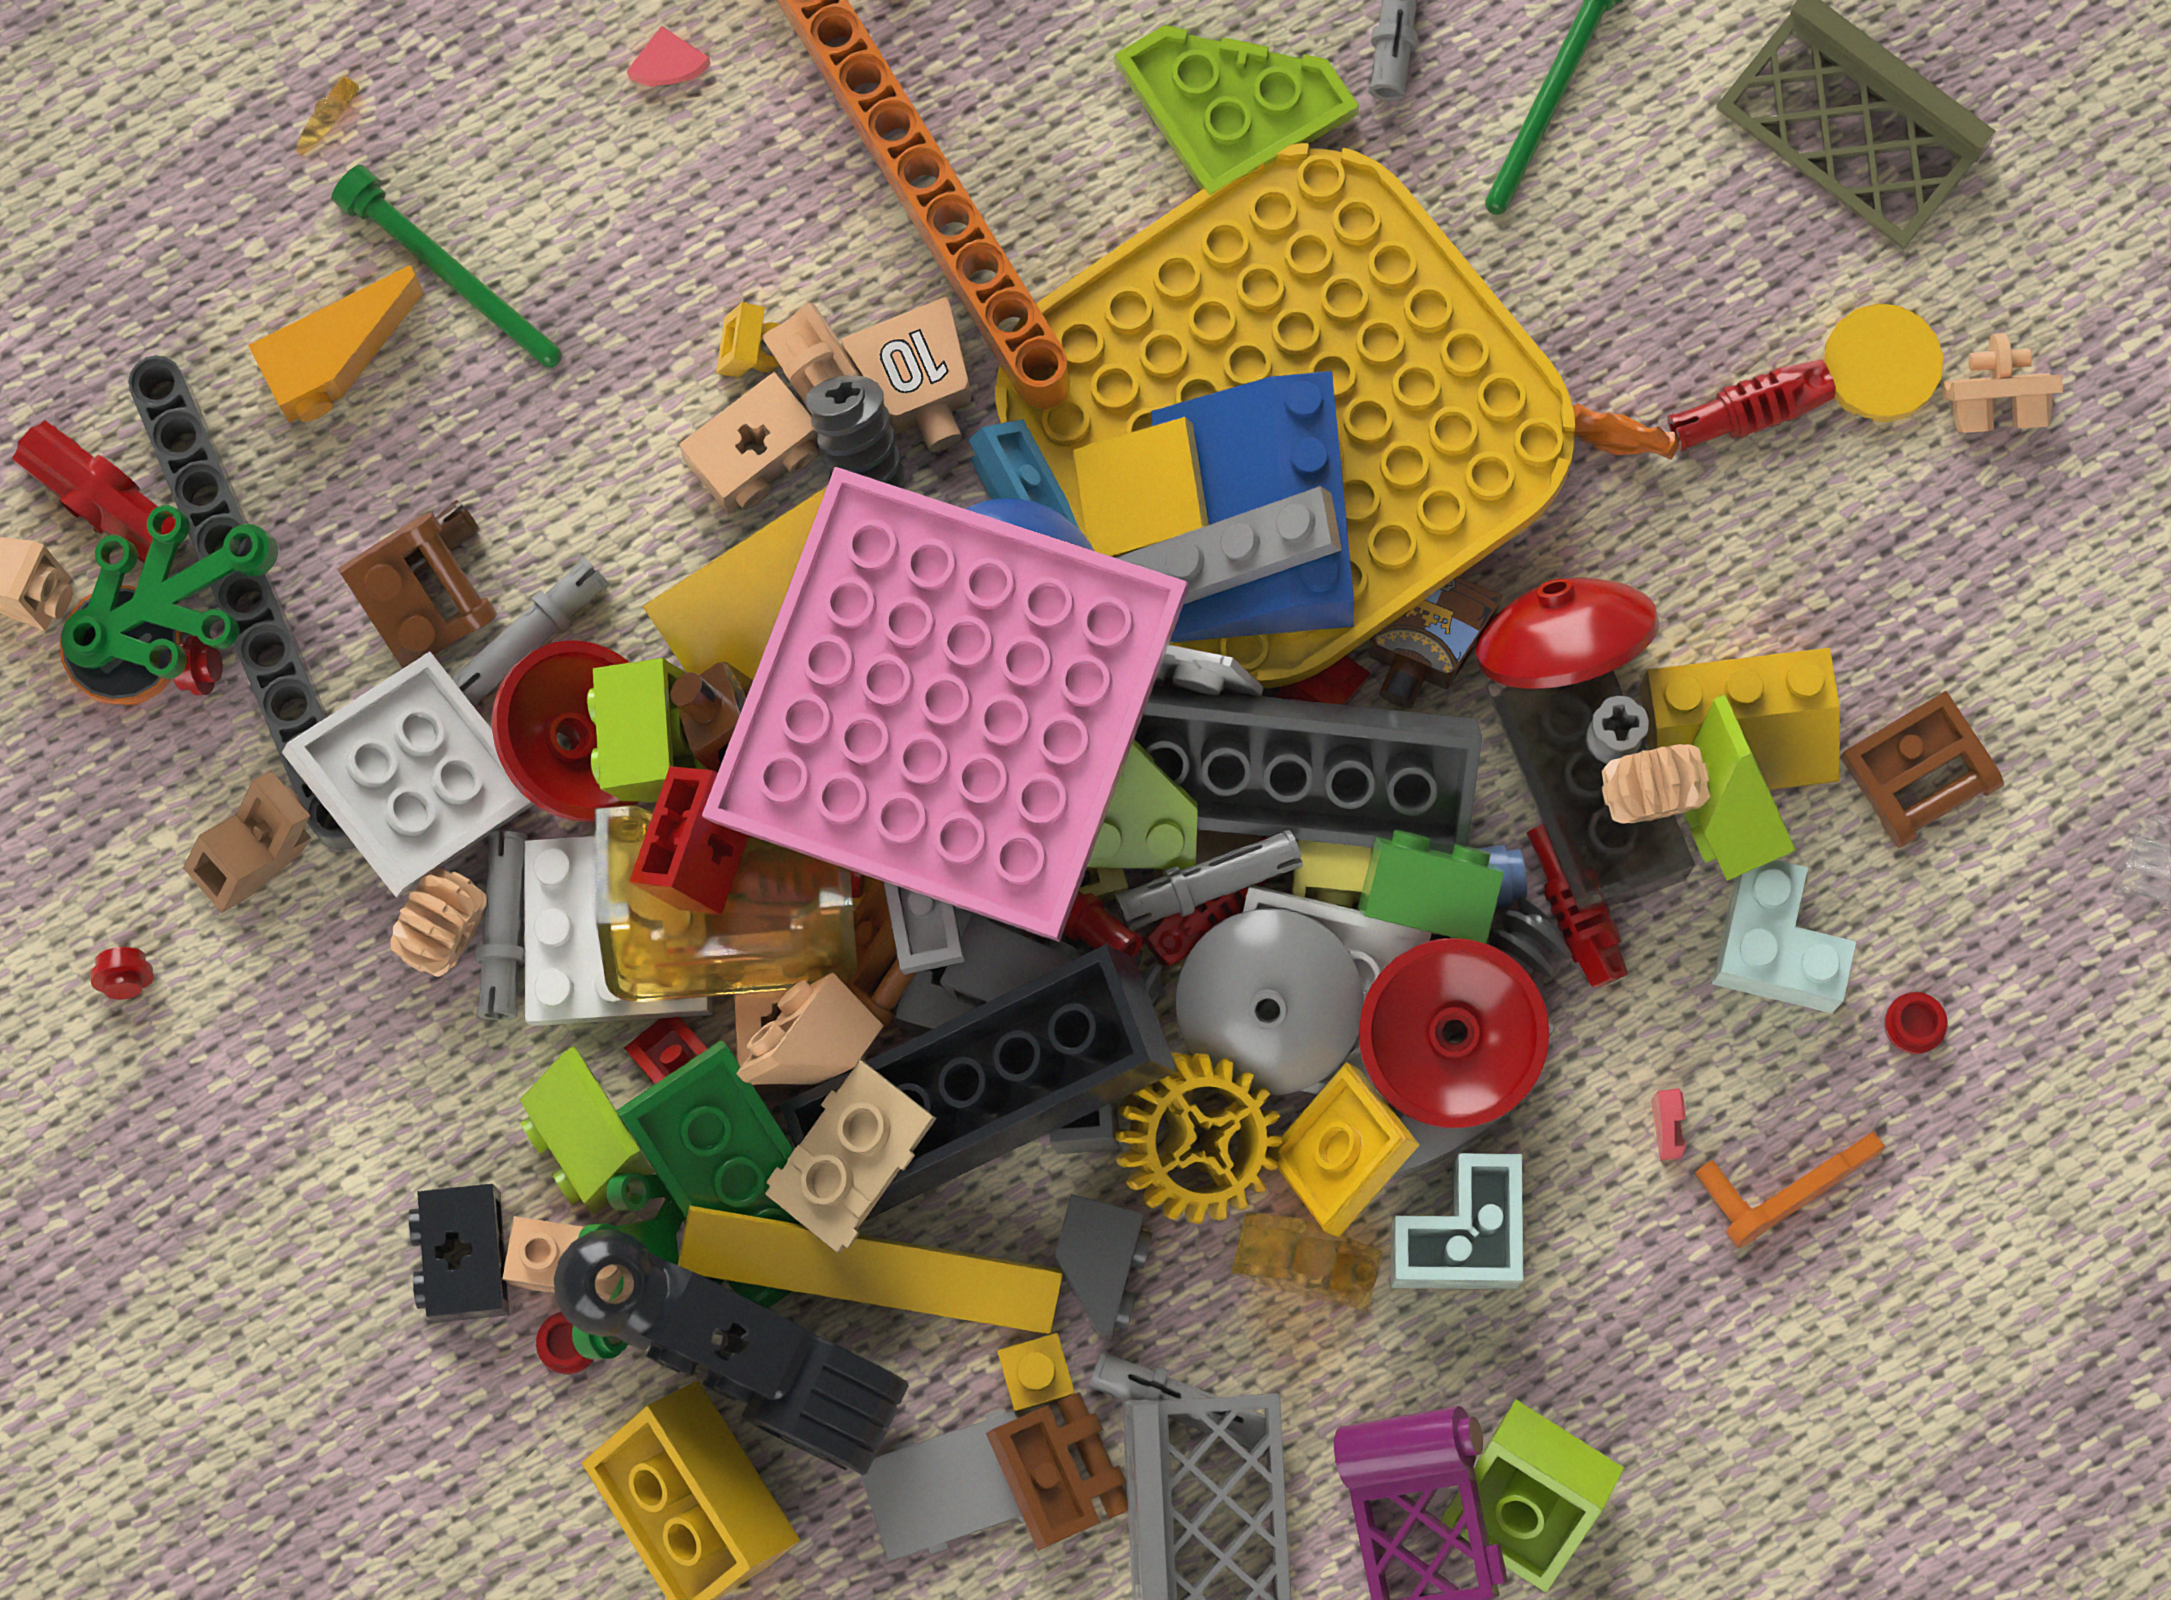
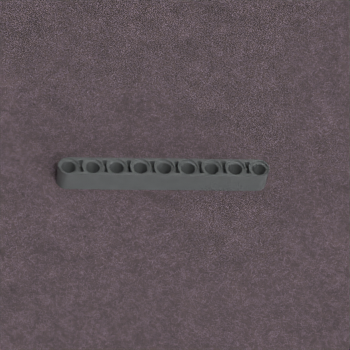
[128,355,356,851]

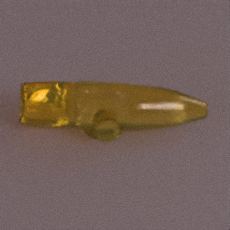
[295,76,360,156]

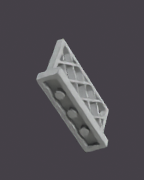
[1122,1393,1291,1600]

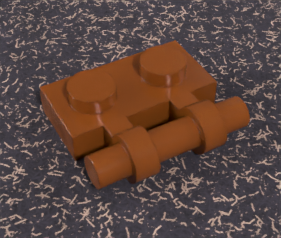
[986,1392,1128,1551]

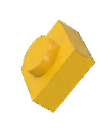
[997,1333,1075,1413]

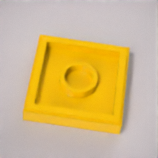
[1073,417,1209,558]
[1267,1062,1420,1238]

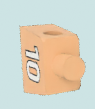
[841,296,971,452]

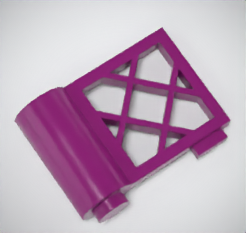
[1334,1406,1508,1600]

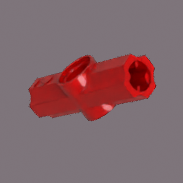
[12,420,181,564]

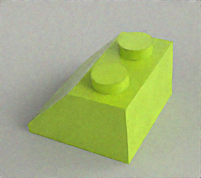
[587,658,708,802]
[1684,694,1796,881]
[519,1046,656,1214]
[1440,1399,1624,1593]

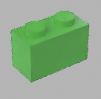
[1358,830,1504,944]

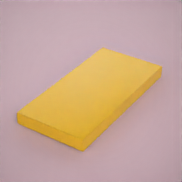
[642,485,828,680]

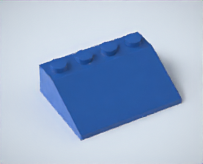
[1151,371,1354,643]

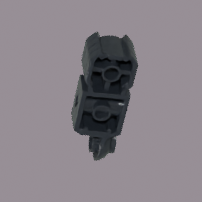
[553,1229,909,1475]

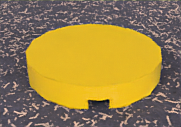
[1822,303,1944,423]

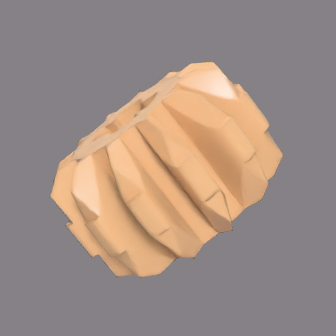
[1602,744,1710,824]
[390,867,487,977]

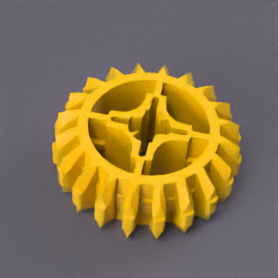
[1115,1053,1283,1224]

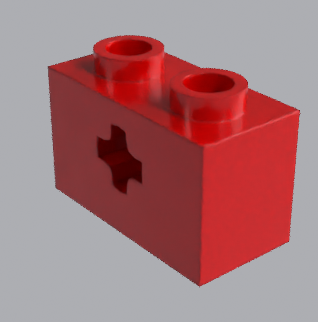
[629,766,750,915]

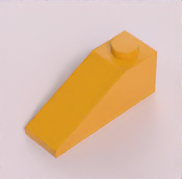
[248,265,424,423]

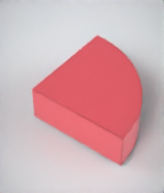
[627,26,710,87]
[1651,1088,1686,1161]

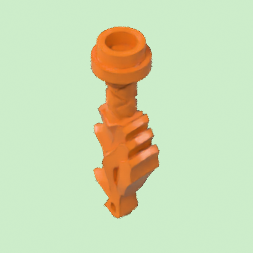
[1572,403,1679,460]

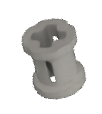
[1586,696,1649,764]

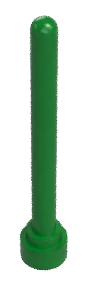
[1485,0,1623,215]
[331,164,562,368]

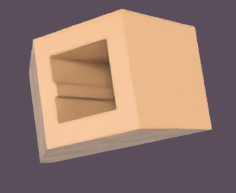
[0,537,72,631]
[736,973,884,1085]

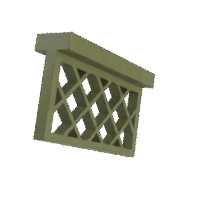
[1716,0,1996,250]

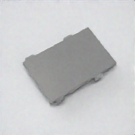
[860,1408,1025,1562]

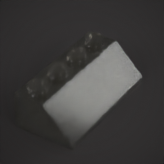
[1485,671,1695,911]

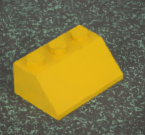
[1639,648,1840,790]
[581,1380,801,1600]

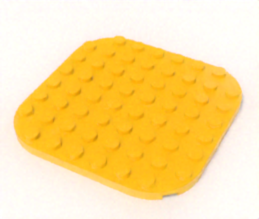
[995,143,1575,689]

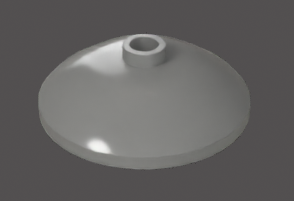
[1176,908,1364,1095]

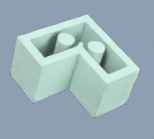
[1712,860,1856,1013]
[1391,1153,1523,1290]

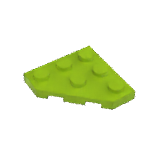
[1114,25,1359,195]
[1087,739,1198,870]

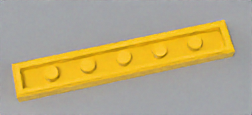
[678,1206,1063,1334]

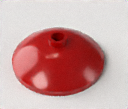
[1476,577,1659,689]
[492,640,639,822]
[1359,938,1550,1128]

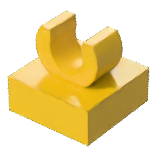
[716,302,780,378]

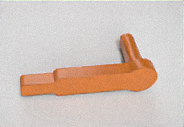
[1695,1132,1886,1248]

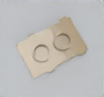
[765,1060,936,1254]

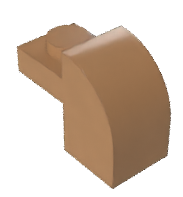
[183,770,312,913]

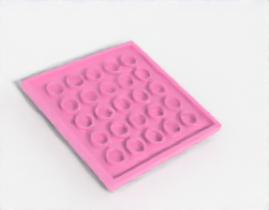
[702,467,1189,942]

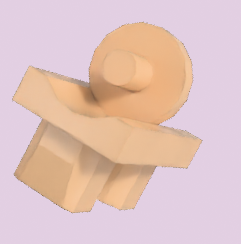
[761,302,861,414]
[1941,333,2063,433]

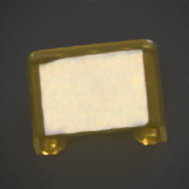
[595,805,857,1002]

